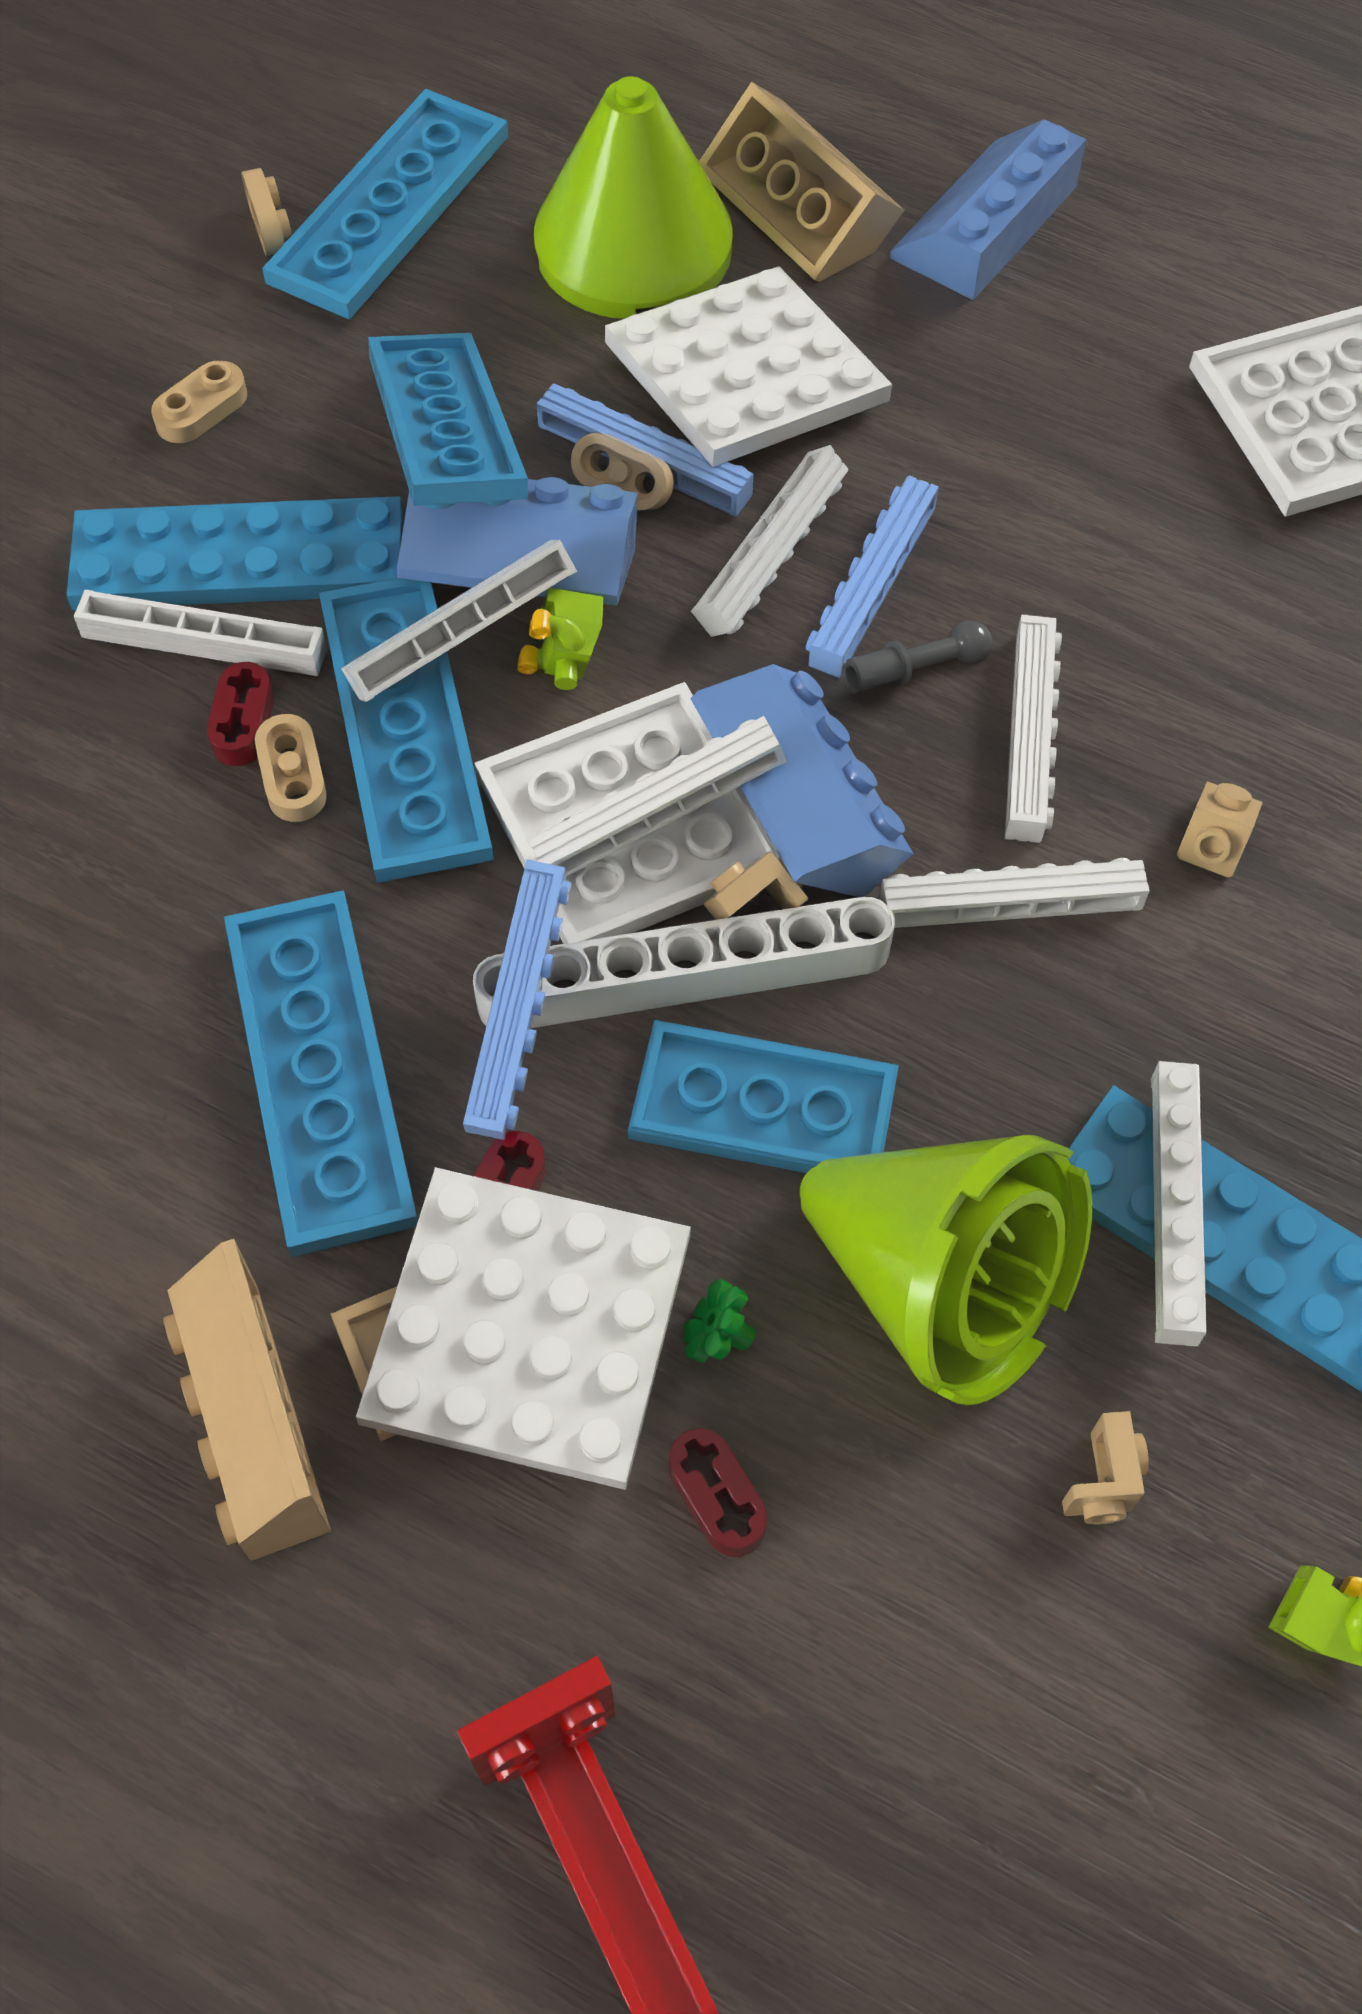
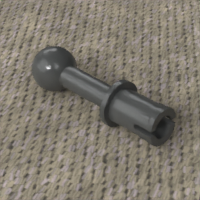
[842,620,992,694]

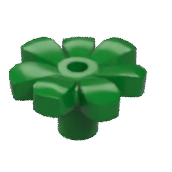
[683,1279,755,1364]

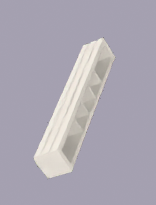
[691,445,848,637]
[341,540,577,702]
[74,590,327,676]
[1005,615,1062,843]
[528,716,787,877]
[879,858,1149,928]
[1151,1061,1206,1346]

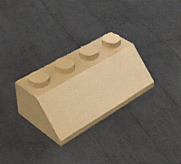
[699,82,905,282]
[163,1239,331,1561]

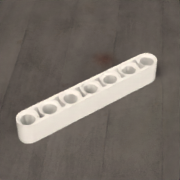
[473,897,895,1028]

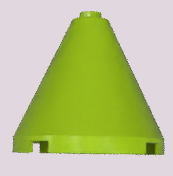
[534,76,733,319]
[799,1135,1092,1405]

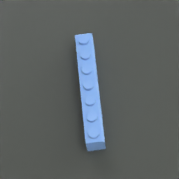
[537,383,754,517]
[806,475,939,678]
[463,859,571,1140]

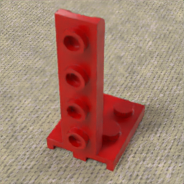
[456,1655,719,2014]

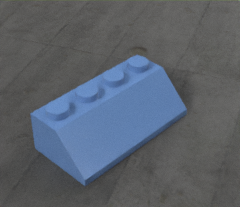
[889,119,1086,300]
[397,477,638,606]
[690,664,914,897]

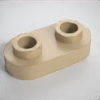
[241,168,292,256]
[151,361,247,443]
[571,433,674,511]
[255,714,327,822]

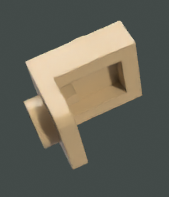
[1177,781,1263,877]
[703,851,808,920]
[1062,1411,1149,1525]

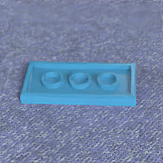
[628,1020,899,1173]

